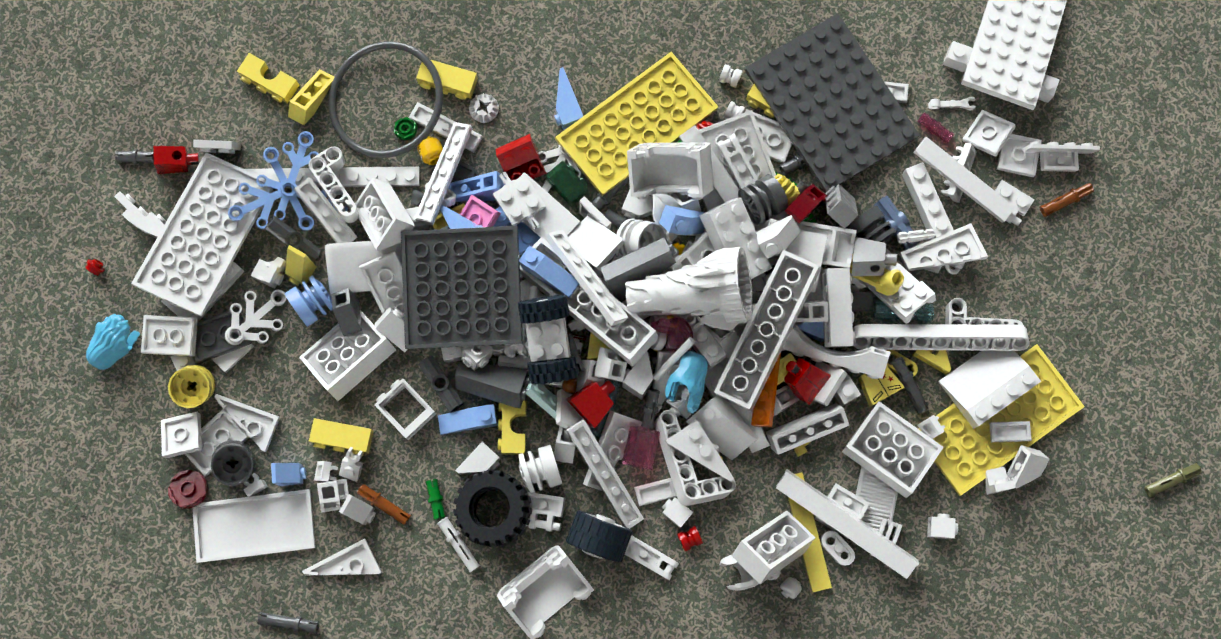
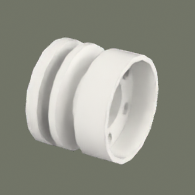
[617,218,668,257]
[518,445,562,494]

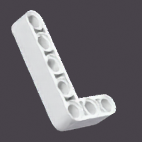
[654,410,736,506]

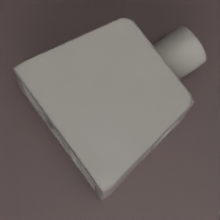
[852,237,897,276]

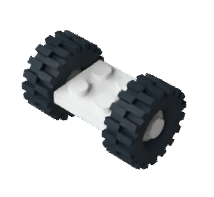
[518,295,579,384]

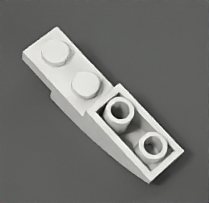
[114,192,166,238]
[673,313,727,368]

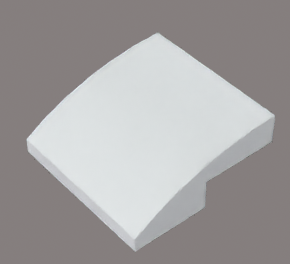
[815,483,870,539]

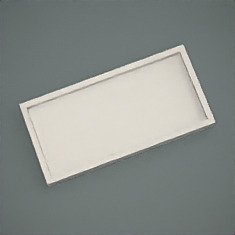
[192,489,316,563]

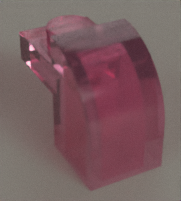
[651,317,693,352]

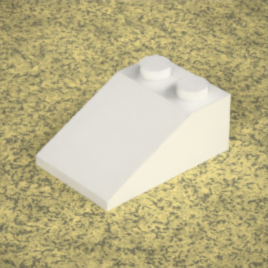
[686,395,759,460]

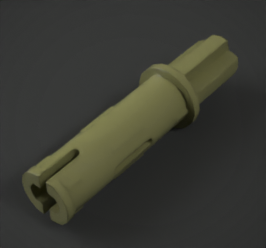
[1144,463,1202,497]

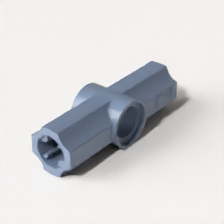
[873,196,921,250]

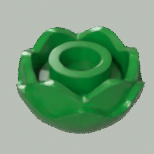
[394,117,417,140]

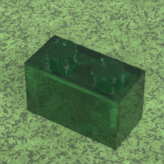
[546,160,588,207]

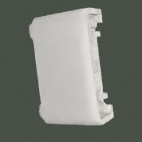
[325,241,402,296]
[497,546,594,639]

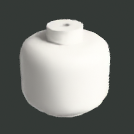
[780,577,802,599]

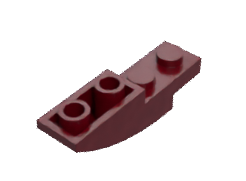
[785,184,827,224]

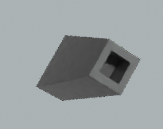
[455,362,530,409]

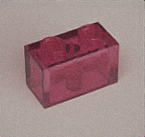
[622,426,660,470]

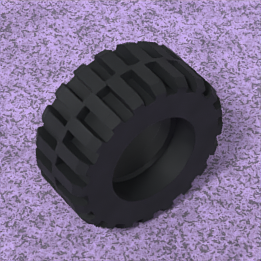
[453,470,532,548]

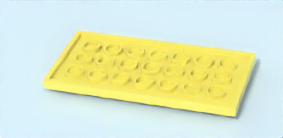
[555,52,718,196]
[918,344,1085,496]

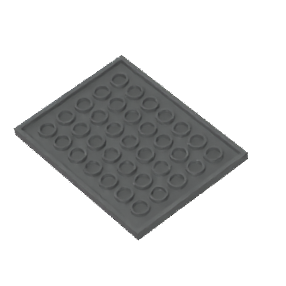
[744,13,920,193]

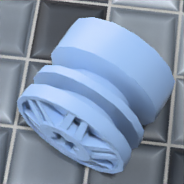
[285,275,333,327]

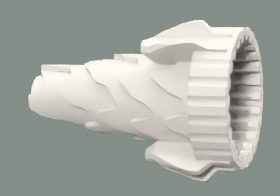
[625,247,752,330]

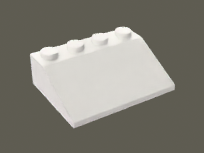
[299,310,396,401]
[938,351,1041,429]
[842,401,944,498]

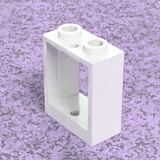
[375,379,436,440]

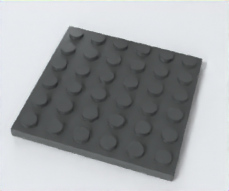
[401,225,523,349]

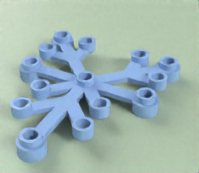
[228,131,348,231]

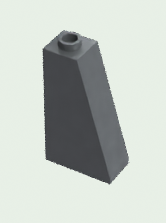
[600,237,676,303]

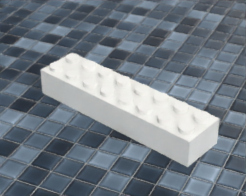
[520,238,658,367]
[714,250,821,411]

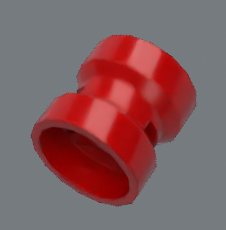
[677,526,703,552]

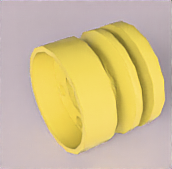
[168,365,215,408]

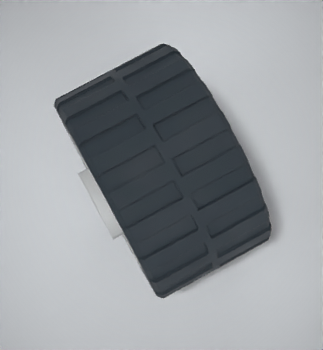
[566,510,633,563]

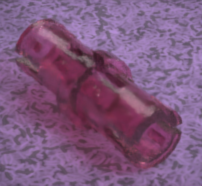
[917,112,954,144]

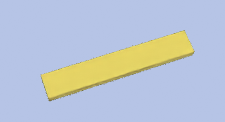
[788,472,832,592]

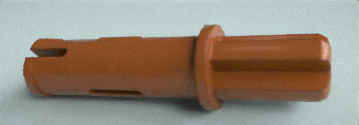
[1039,183,1094,217]
[357,484,411,526]

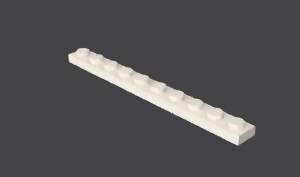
[244,167,420,188]

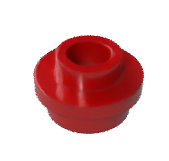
[85,259,105,276]

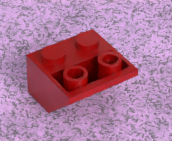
[496,134,546,181]

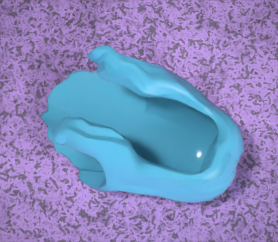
[86,314,140,370]
[665,351,708,414]

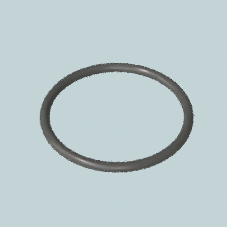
[328,41,443,158]

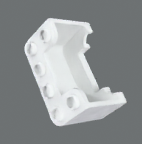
[627,143,714,200]

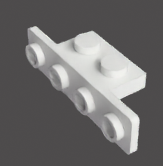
[1023,141,1100,172]

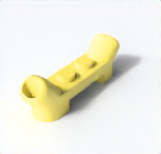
[831,254,904,296]

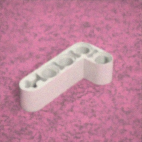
[309,147,359,223]
[945,298,1024,326]

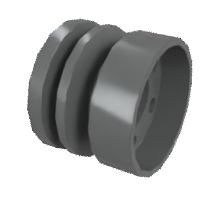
[738,174,788,225]
[846,206,897,243]
[211,440,254,486]

